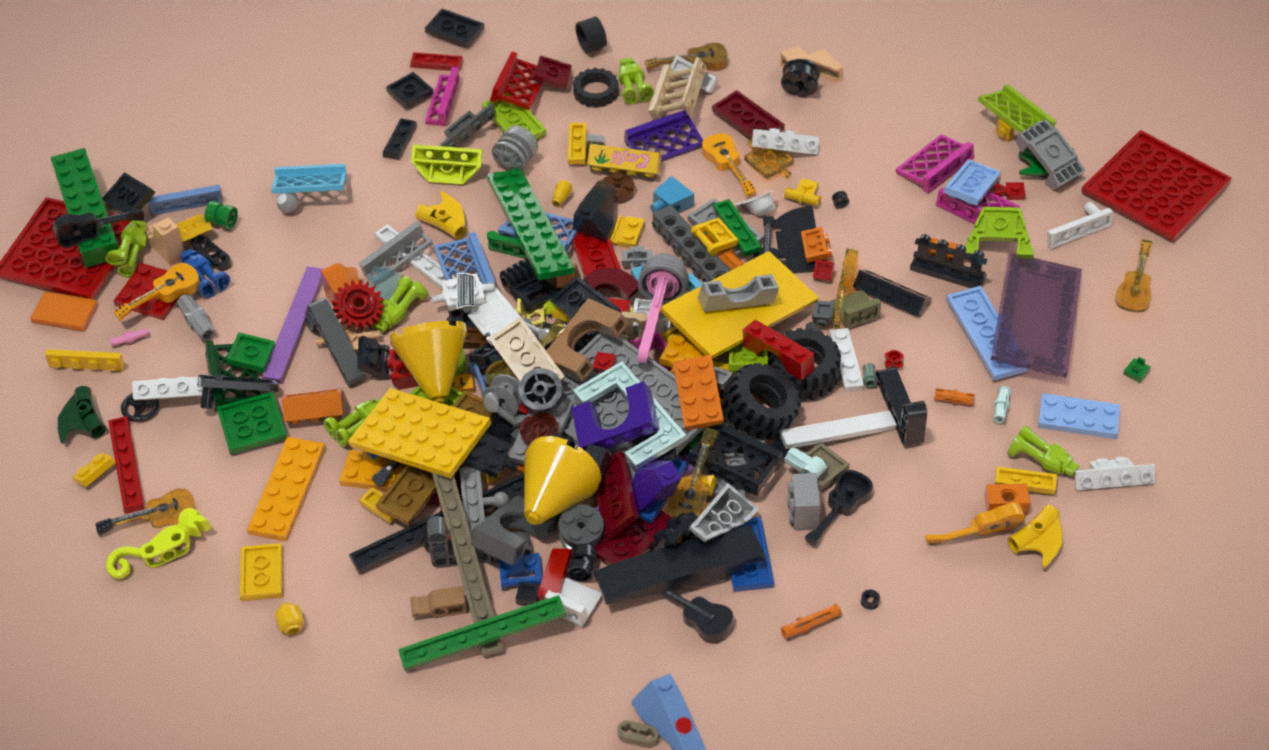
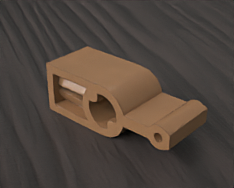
[410,586,467,618]

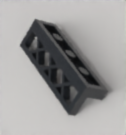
[853,269,932,316]

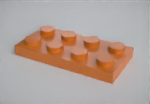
[673,355,724,431]

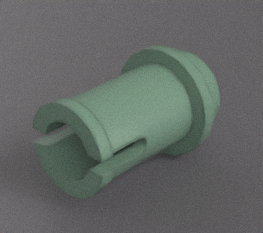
[863,363,878,388]

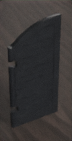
[774,206,816,273]

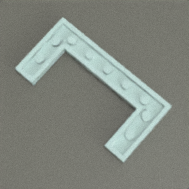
[573,361,687,470]

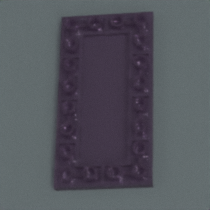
[990,252,1082,378]

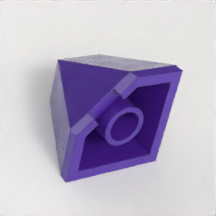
[632,461,682,512]

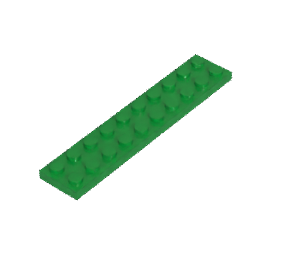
[487,169,574,280]

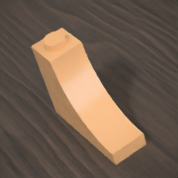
[146,217,184,266]

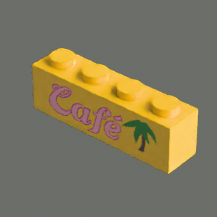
[587,144,662,178]

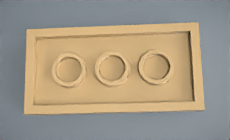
[489,317,565,392]

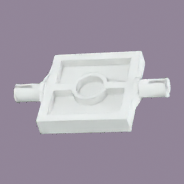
[431,273,495,311]

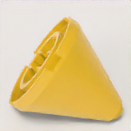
[389,321,467,403]
[524,436,601,525]

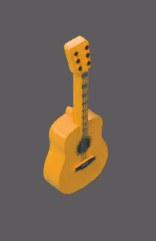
[702,133,756,197]
[114,263,200,321]
[925,502,1025,545]

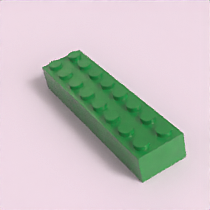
[50,148,119,268]

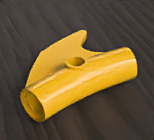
[415,191,467,240]
[1007,505,1062,568]

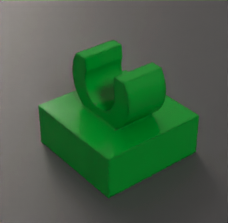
[1123,357,1151,383]

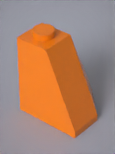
[321,263,362,307]

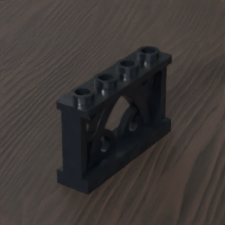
[689,424,782,496]

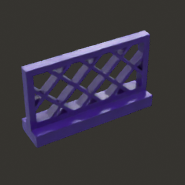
[624,110,703,162]

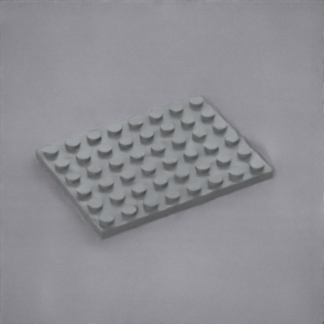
[561,332,703,484]

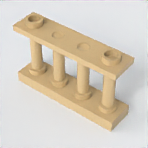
[648,57,706,120]

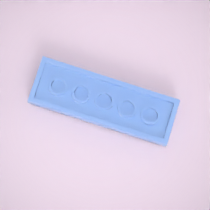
[946,286,1029,381]

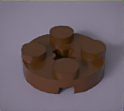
[602,172,635,204]

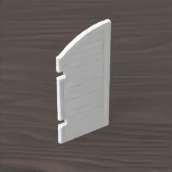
[462,287,537,346]

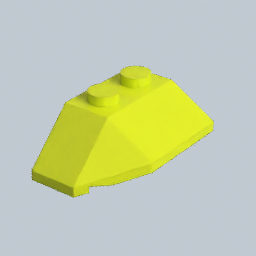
[411,144,483,185]

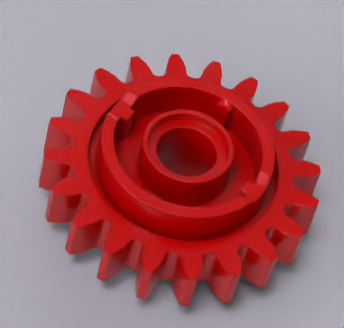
[332,280,385,331]

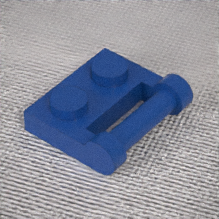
[499,553,542,589]

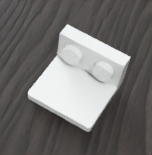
[545,578,602,627]

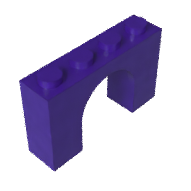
[571,381,660,451]

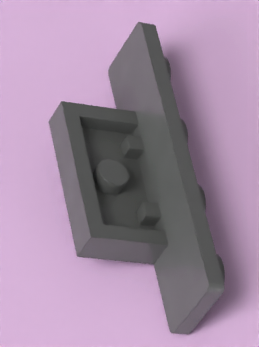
[441,103,496,148]

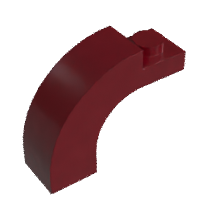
[583,268,639,300]

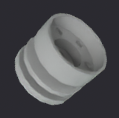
[492,126,538,171]

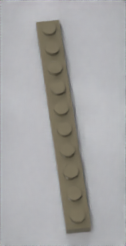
[432,473,504,657]

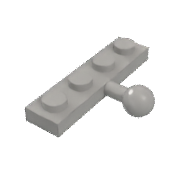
[460,467,509,537]

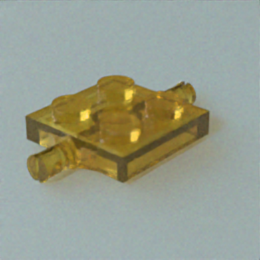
[744,140,794,179]

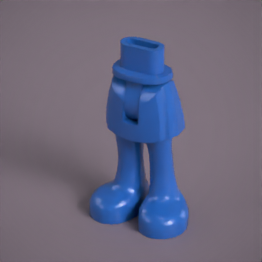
[180,249,230,298]

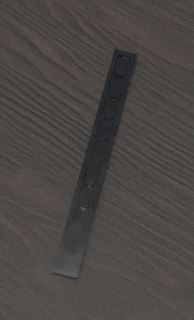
[349,473,524,574]

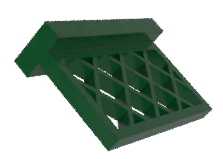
[205,341,260,411]

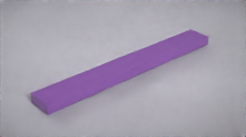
[262,266,322,384]

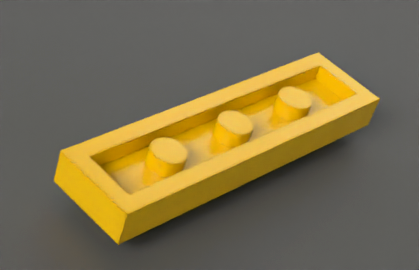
[45,349,125,371]

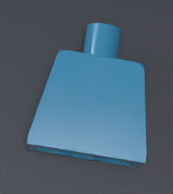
[650,176,694,213]

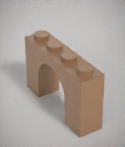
[546,298,629,383]

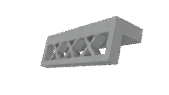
[359,221,433,286]

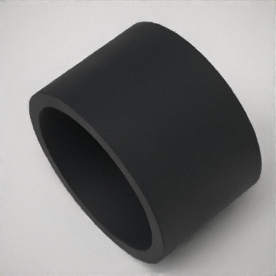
[575,16,607,53]

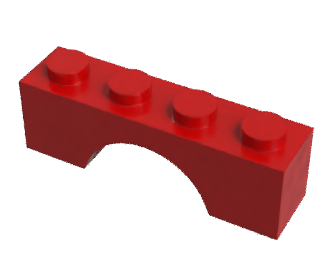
[742,319,814,380]

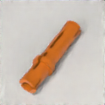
[780,603,842,639]

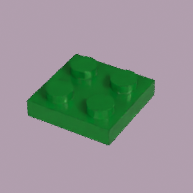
[226,332,275,373]

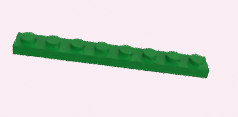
[398,595,566,671]

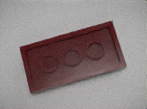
[712,90,785,140]
[596,451,639,539]
[594,510,671,566]

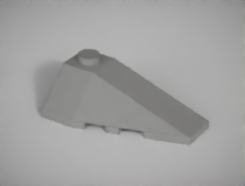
[689,483,759,542]

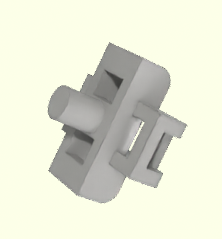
[621,246,653,269]

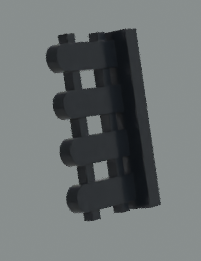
[910,234,988,288]

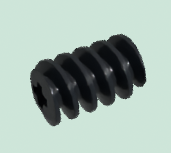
[499,257,536,293]

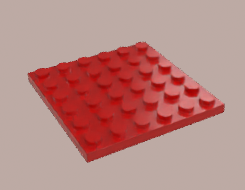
[1081,130,1232,242]
[0,197,131,299]

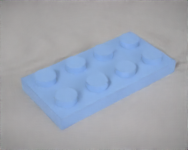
[943,159,1001,206]
[1038,393,1120,439]

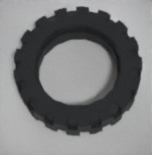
[573,68,618,108]

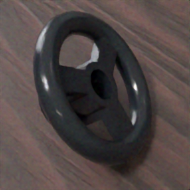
[121,393,159,422]

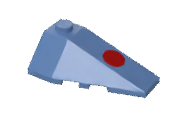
[631,674,706,750]

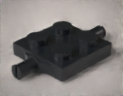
[462,433,519,478]

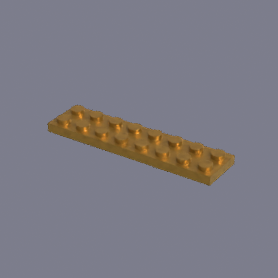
[376,390,496,526]

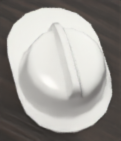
[734,190,775,216]

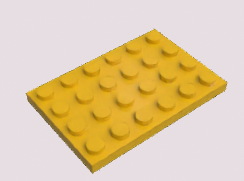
[348,388,491,478]

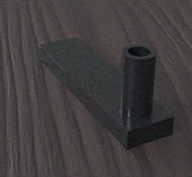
[197,374,279,409]

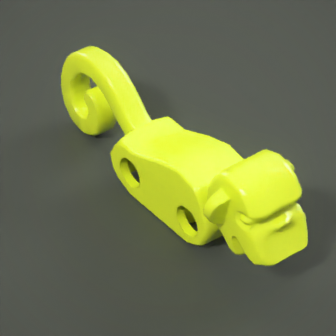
[106,508,211,580]

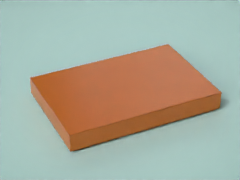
[30,291,98,331]

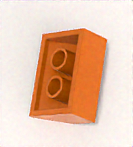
[282,388,344,424]

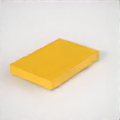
[240,543,283,601]

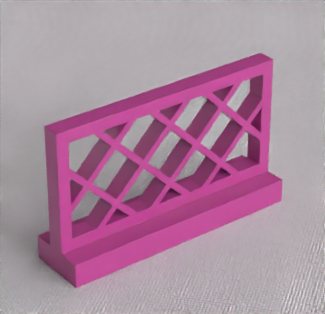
[896,134,974,193]
[935,188,1021,224]

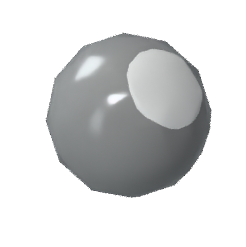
[277,193,299,213]

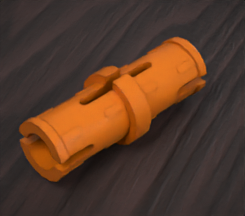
[934,388,975,406]

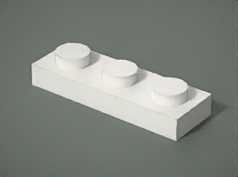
[671,55,719,94]

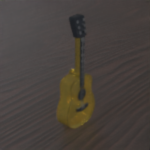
[95,488,196,536]

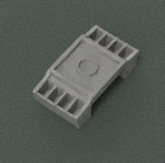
[1016,119,1085,190]

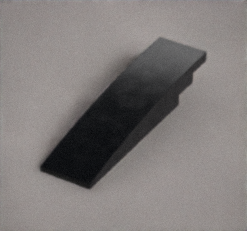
[594,525,765,604]

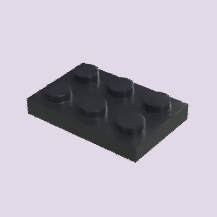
[425,8,485,48]
[102,172,156,213]

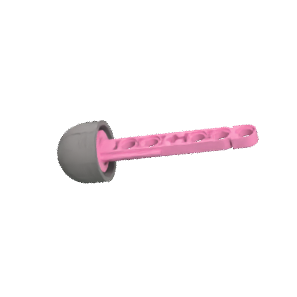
[637,253,689,364]

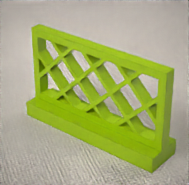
[977,84,1057,133]

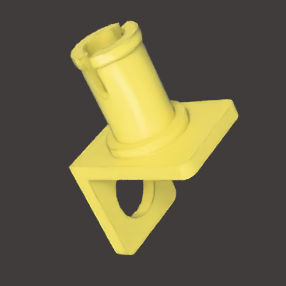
[515,298,545,326]

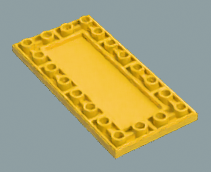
[660,251,819,359]

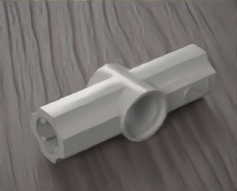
[177,294,216,341]

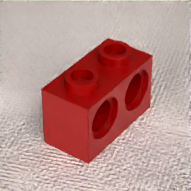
[387,349,419,390]

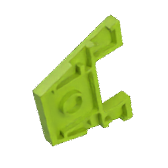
[965,207,1034,259]

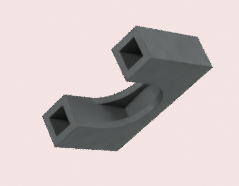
[471,495,558,565]

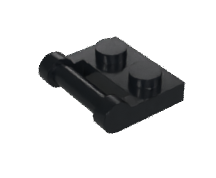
[510,276,558,312]
[357,335,390,380]

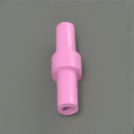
[110,328,149,347]

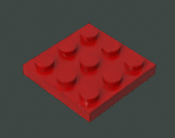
[113,263,179,320]

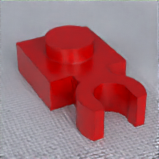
[993,182,1026,200]

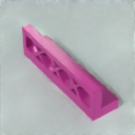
[425,67,460,126]

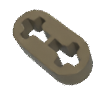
[618,721,658,748]

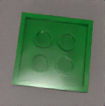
[216,392,287,455]

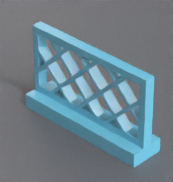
[271,163,347,194]

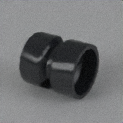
[566,543,598,582]

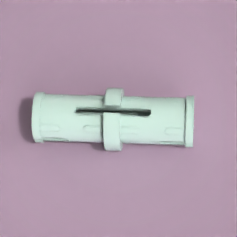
[993,386,1011,424]

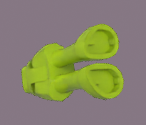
[618,57,654,104]
[105,221,147,277]
[372,276,429,333]
[323,397,382,447]
[1007,425,1080,477]

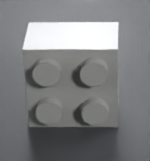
[787,473,820,531]

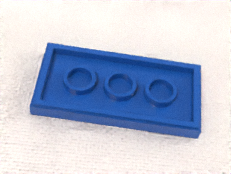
[730,517,774,592]

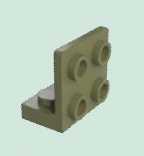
[830,290,881,328]

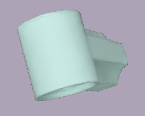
[785,448,827,479]

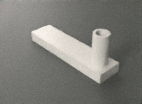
[1047,202,1113,249]

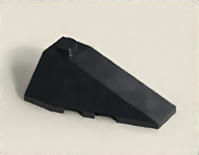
[572,180,615,241]

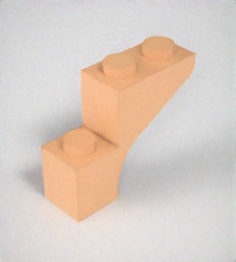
[780,45,843,82]

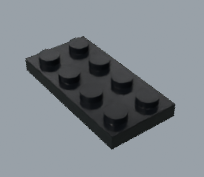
[549,276,622,338]

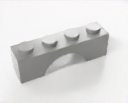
[698,274,779,312]

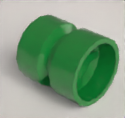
[204,201,238,229]

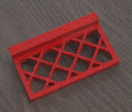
[490,51,542,111]

